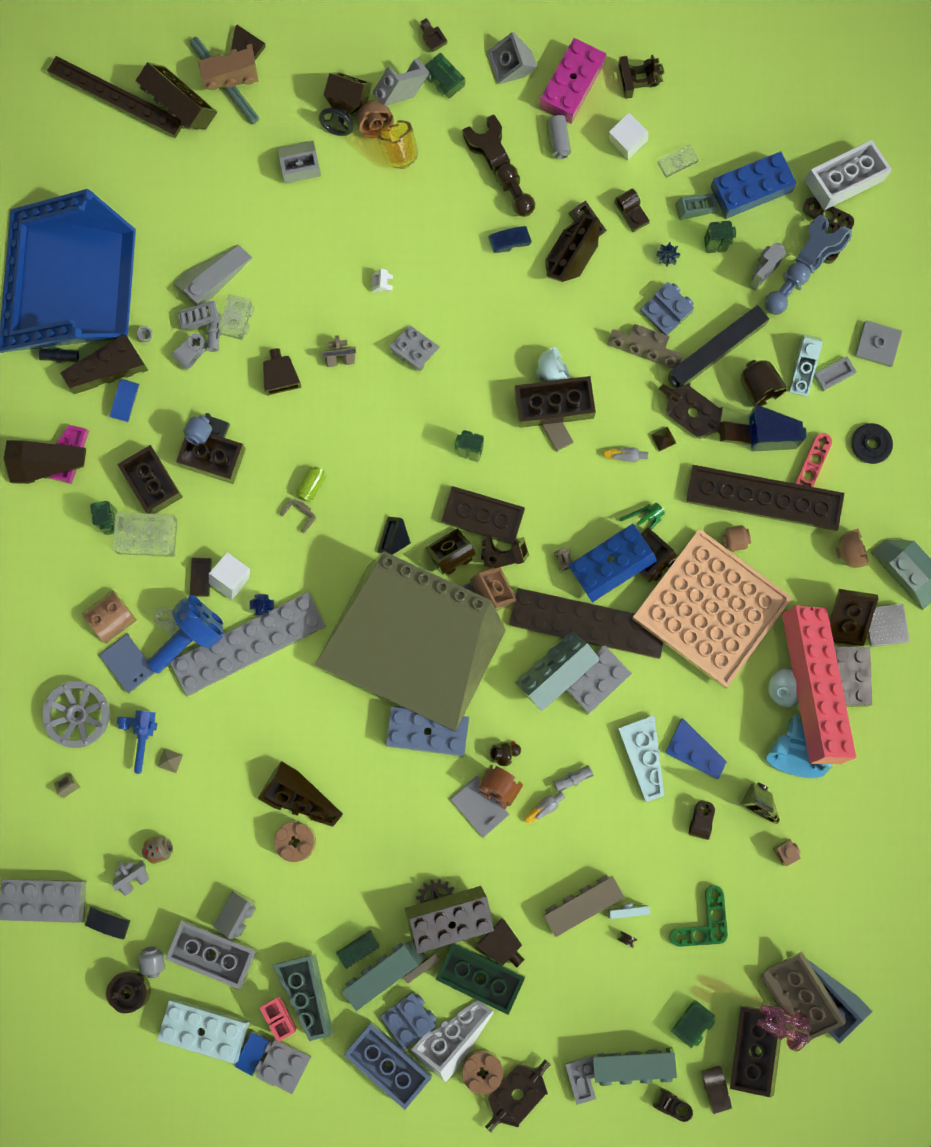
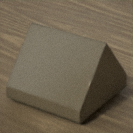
[54,773,80,798]

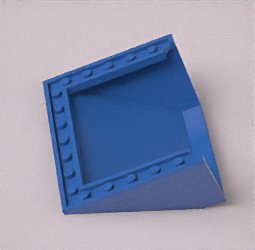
[0,189,136,353]

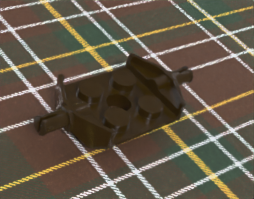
[659,383,723,439]
[485,1059,551,1132]

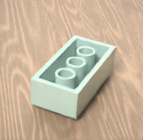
[157,999,250,1064]

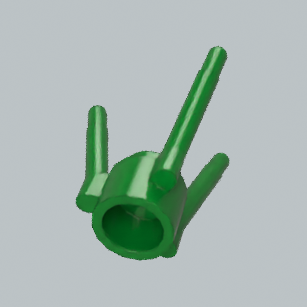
[619,502,665,530]

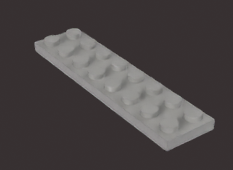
[171,592,326,697]

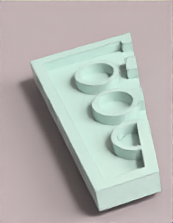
[618,715,665,803]

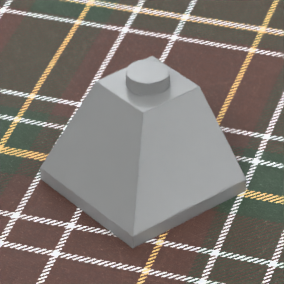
[487,32,537,84]

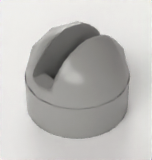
[137,326,152,343]

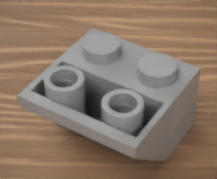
[278,141,321,183]
[213,890,256,939]

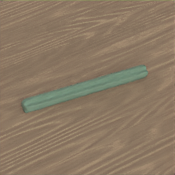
[190,36,259,124]

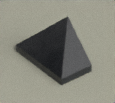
[377,517,411,555]

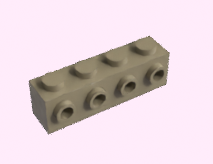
[543,874,625,937]

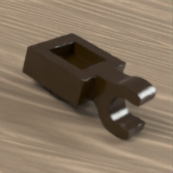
[420,18,447,52]

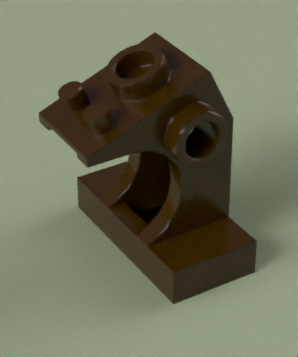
[618,55,664,99]
[481,534,529,568]

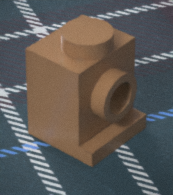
[773,839,801,866]

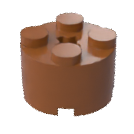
[477,765,523,809]

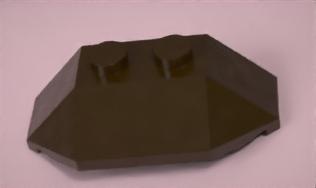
[545,214,600,282]

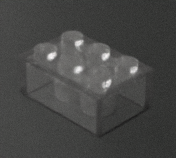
[113,512,177,557]

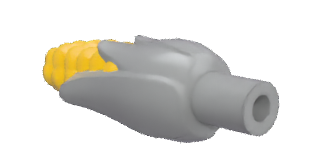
[603,447,648,462]
[524,792,566,824]

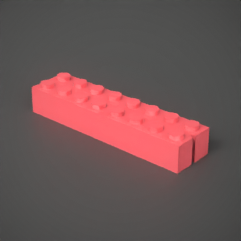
[782,606,857,764]

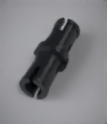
[39,348,79,363]

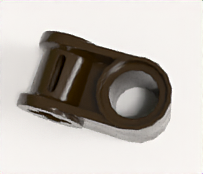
[688,801,715,840]
[652,1087,693,1122]

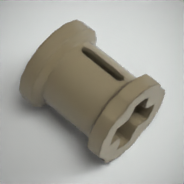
[554,548,572,571]

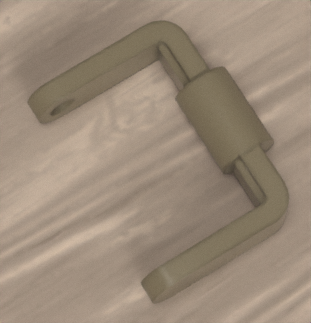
[280,499,316,533]

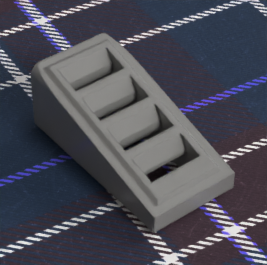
[178,301,219,332]

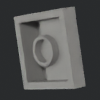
[750,242,786,291]
[255,1039,311,1094]

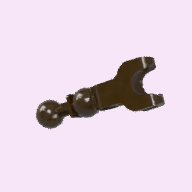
[462,114,536,217]

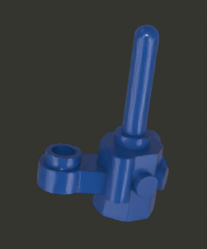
[116,710,157,774]

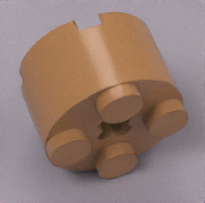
[274,822,316,862]
[462,1049,503,1094]

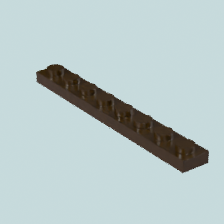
[47,56,183,138]

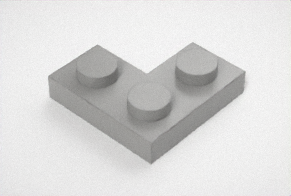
[565,1052,604,1105]

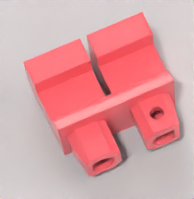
[259,997,297,1042]

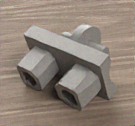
[112,860,149,896]

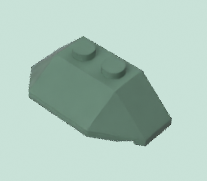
[871,540,931,610]

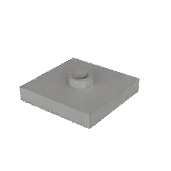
[855,320,902,367]

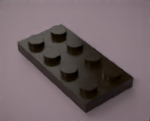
[441,486,525,544]

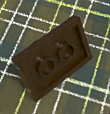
[829,589,879,646]

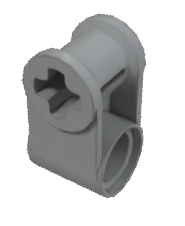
[172,334,207,370]

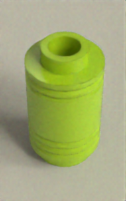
[296,466,326,502]

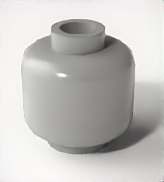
[137,946,165,978]

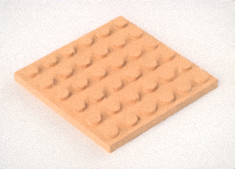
[632,529,792,689]

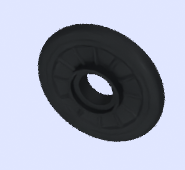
[851,423,893,464]

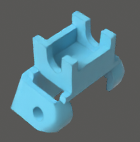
[765,714,832,778]

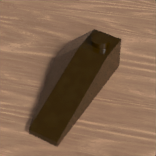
[4,440,86,484]

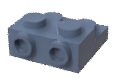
[640,282,694,335]
[380,992,437,1050]

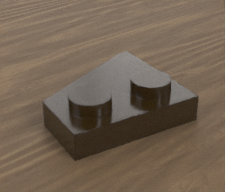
[230,25,266,60]

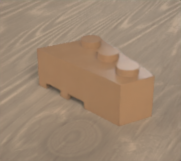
[199,44,259,90]

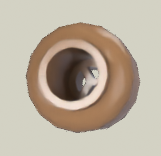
[722,525,751,552]

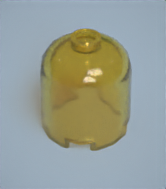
[377,120,418,169]

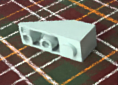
[789,334,823,396]

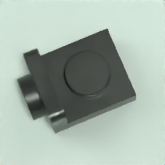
[205,413,230,438]

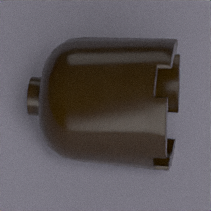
[740,360,787,408]

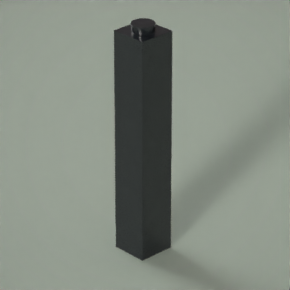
[668,305,769,388]

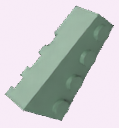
[272,954,333,1041]
[593,1048,677,1086]

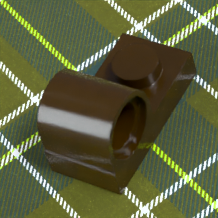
[614,188,650,232]

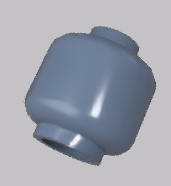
[183,415,212,445]

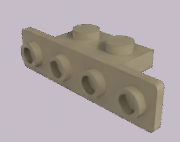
[607,324,683,368]

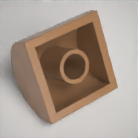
[470,567,517,611]
[82,590,137,644]

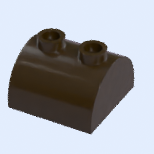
[425,528,476,575]

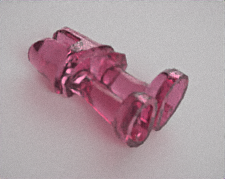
[757,1005,810,1052]

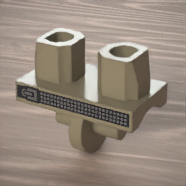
[322,335,356,367]

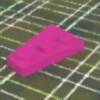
[48,425,89,484]

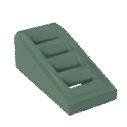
[675,194,718,220]

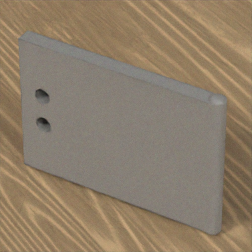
[450,776,510,838]

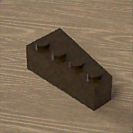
[60,334,149,394]

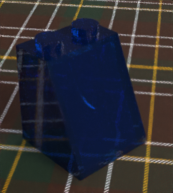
[748,405,806,452]

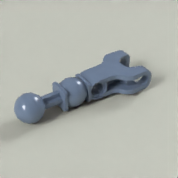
[764,215,852,315]

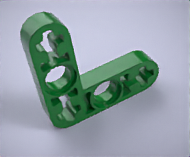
[669,885,728,947]

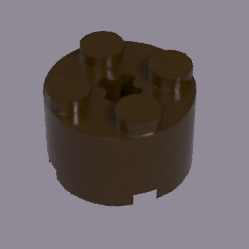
[106,970,151,1014]

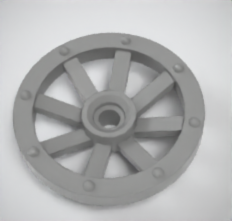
[42,681,110,748]

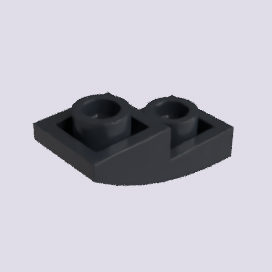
[85,906,131,940]

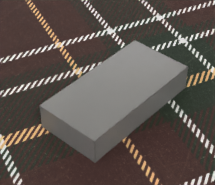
[814,356,857,391]

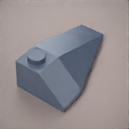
[806,958,873,1044]

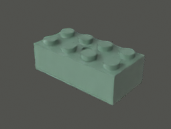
[515,631,600,711]

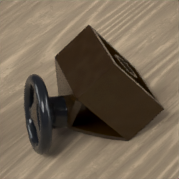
[319,72,372,136]

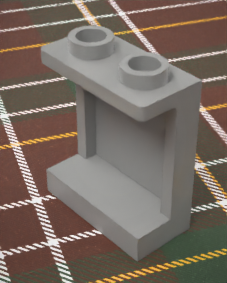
[373,59,429,105]

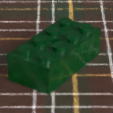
[436,943,525,1015]

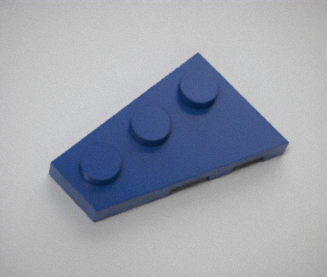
[665,718,727,779]

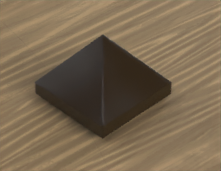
[651,427,676,452]

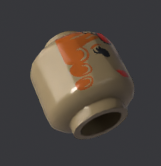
[142,835,173,864]

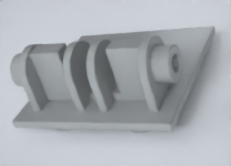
[389,325,440,371]

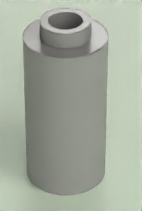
[548,115,571,159]

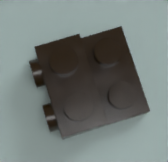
[639,527,677,583]

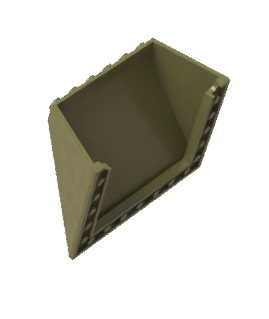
[315,551,506,732]

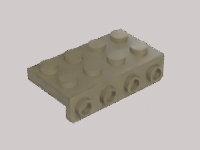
[761,951,846,1045]

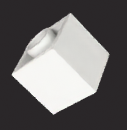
[609,113,648,160]
[209,552,250,600]

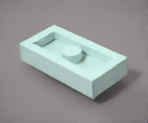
[608,904,650,919]

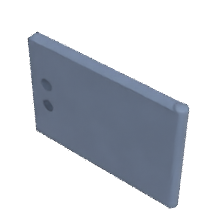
[99,633,155,694]

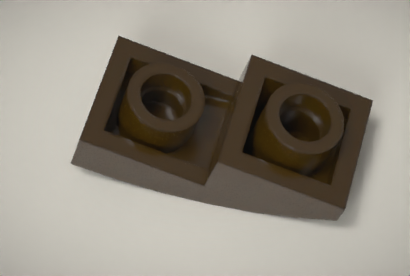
[701,1065,732,1114]

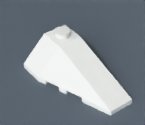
[411,1000,493,1083]

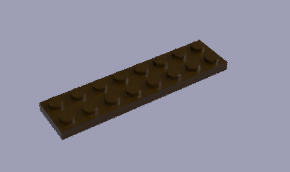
[686,465,845,531]
[509,588,664,659]

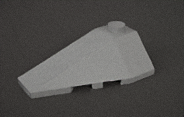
[173,245,252,306]

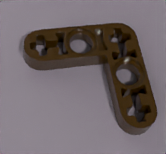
[803,197,854,264]

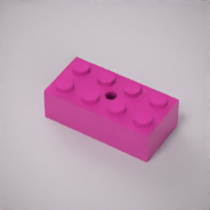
[539,38,607,124]

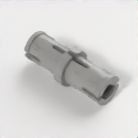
[206,313,221,352]
[553,765,594,793]

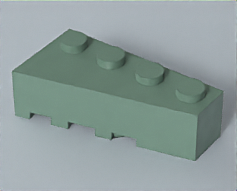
[342,939,427,1011]

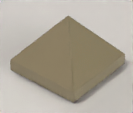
[158,748,183,773]

